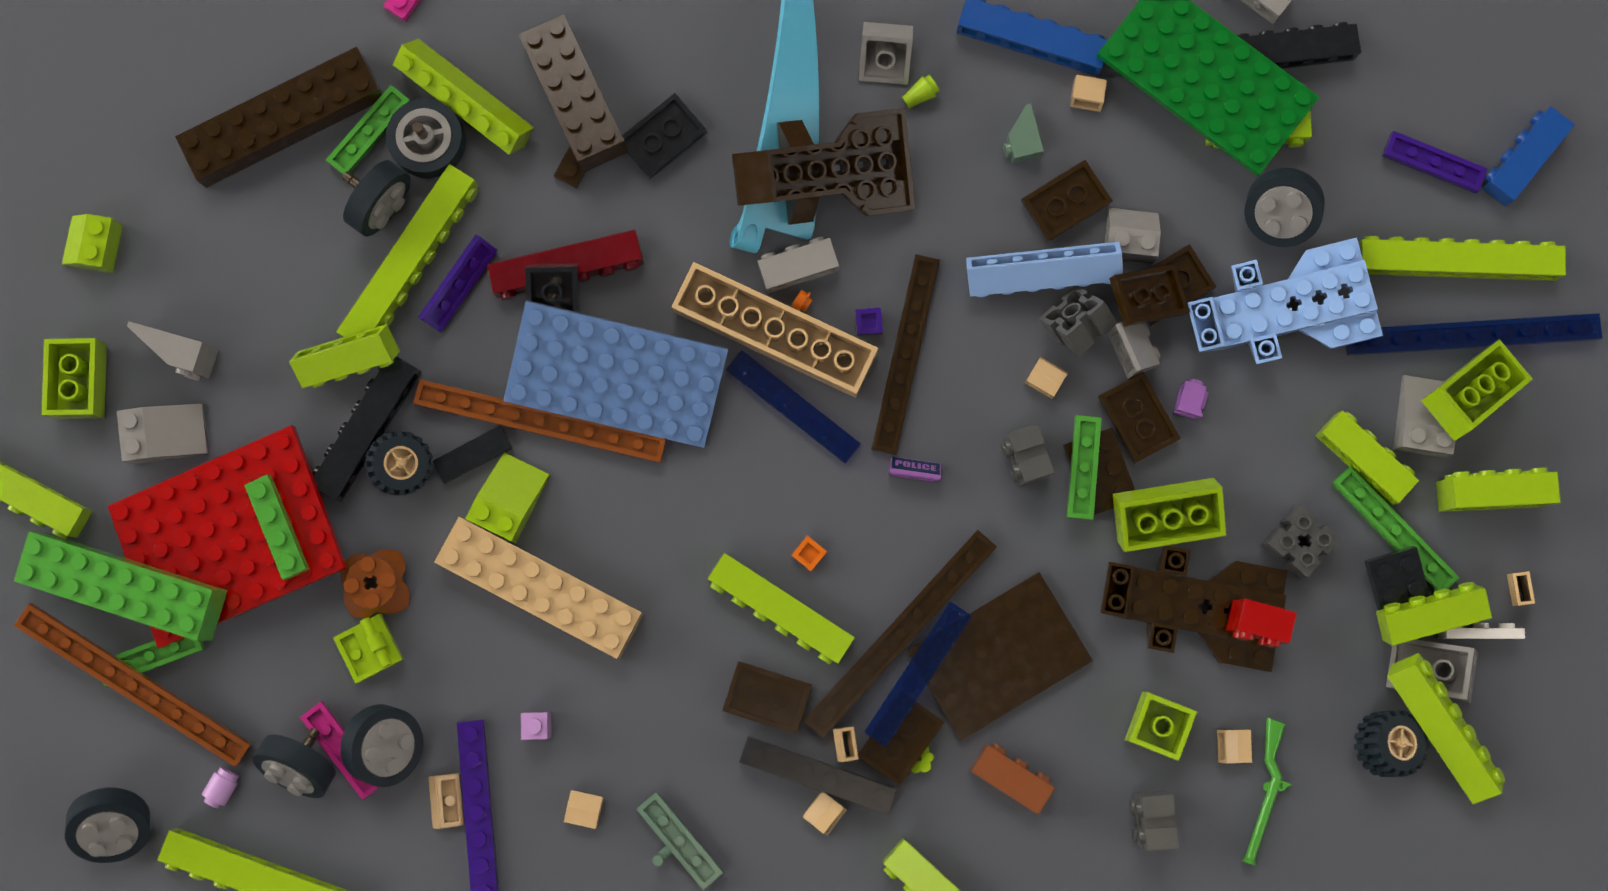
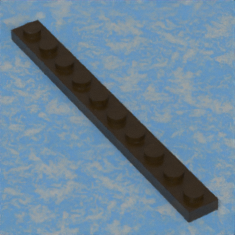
[804,530,996,738]

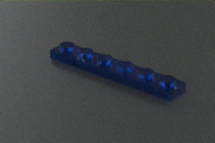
[726,350,861,464]
[864,601,972,747]

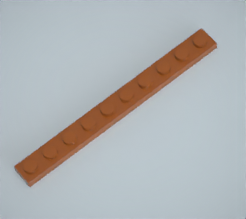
[413,379,667,464]
[14,603,252,767]

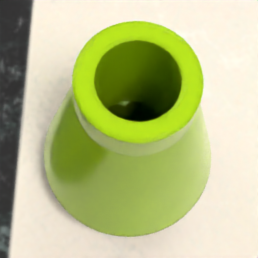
[902,75,940,109]

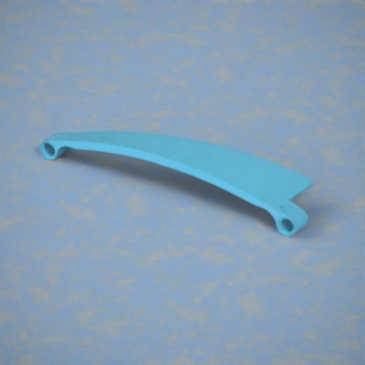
[730,0,819,254]

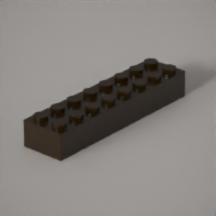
[175,46,383,188]

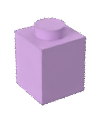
[521,712,552,740]

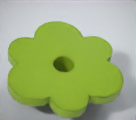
[911,746,934,773]

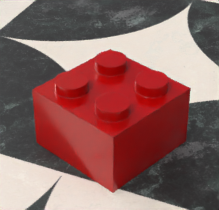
[1226,599,1297,648]

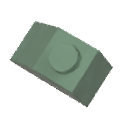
[1003,104,1044,165]

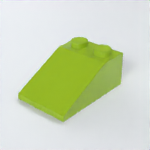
[465,453,550,543]

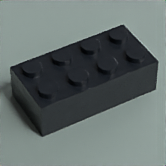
[525,264,580,313]

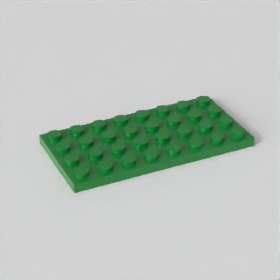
[1096,0,1320,177]

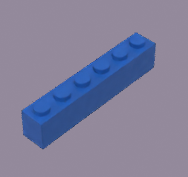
[956,0,1108,76]

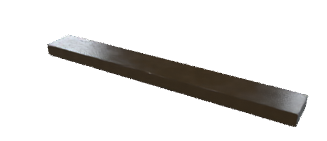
[871,254,940,455]

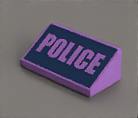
[888,457,941,483]

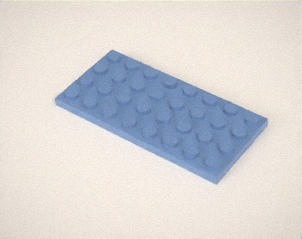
[503,300,728,448]

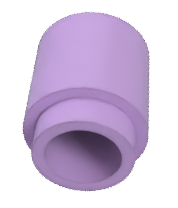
[202,767,239,808]

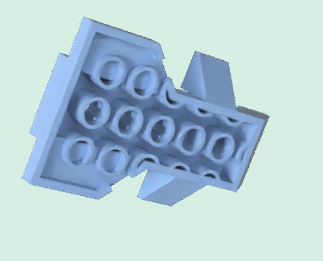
[1188,237,1383,365]

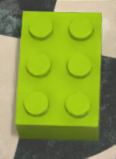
[42,338,107,419]

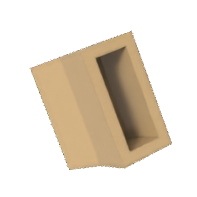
[1070,74,1107,112]
[1025,356,1068,399]
[1507,571,1535,606]
[833,726,858,762]
[1217,729,1252,763]
[564,790,604,829]
[802,791,847,836]

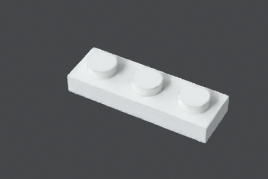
[1438,623,1525,639]

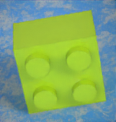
[1124,692,1197,761]

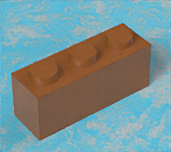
[969,743,1054,815]

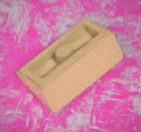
[429,773,464,829]

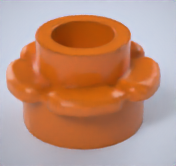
[791,290,813,312]

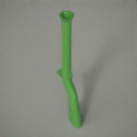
[1241,718,1292,866]

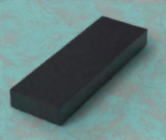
[432,425,513,484]

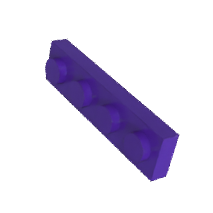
[1382,131,1488,194]
[418,234,498,333]

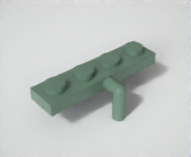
[636,791,724,890]

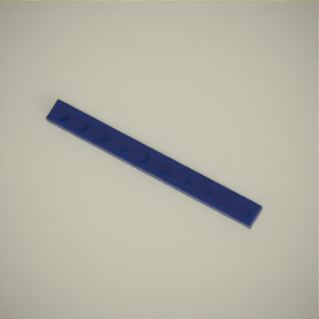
[1346,313,1602,356]

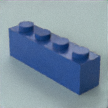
[1482,106,1575,206]

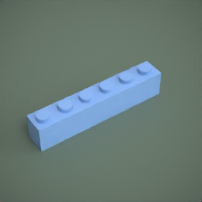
[966,242,1123,297]

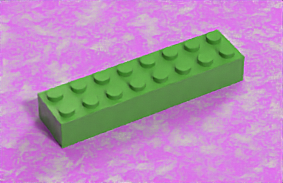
[14,531,227,641]

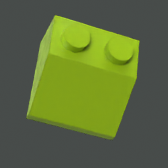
[62,214,123,273]

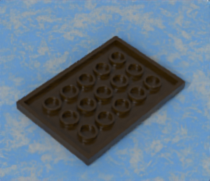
[907,572,1093,741]

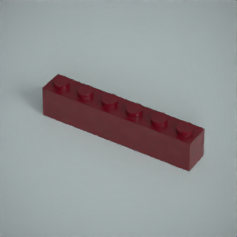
[487,230,644,300]

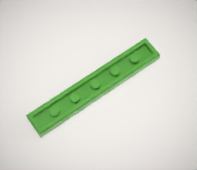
[1331,466,1459,591]

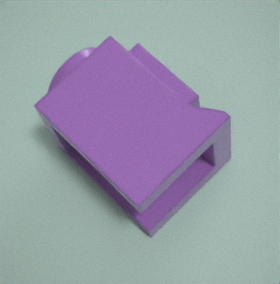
[1173,379,1209,420]

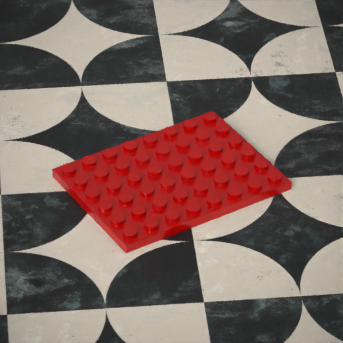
[107,425,348,649]

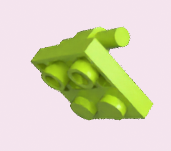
[333,614,404,684]

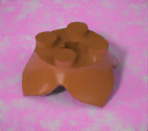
[341,549,410,618]

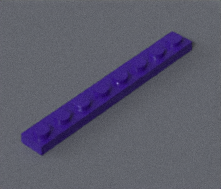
[456,719,499,891]

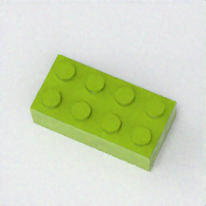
[1421,339,1533,441]
[1436,468,1561,512]
[1113,478,1226,552]

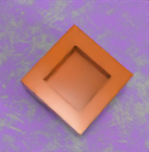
[791,535,827,572]

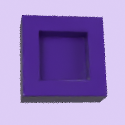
[855,308,883,336]

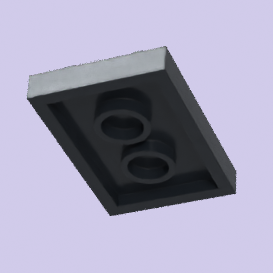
[622,93,707,179]
[1364,546,1430,610]

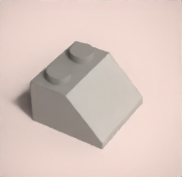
[858,22,913,85]
[1104,208,1161,263]
[1107,322,1161,379]

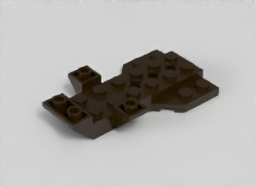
[732,108,915,225]
[1100,546,1288,672]

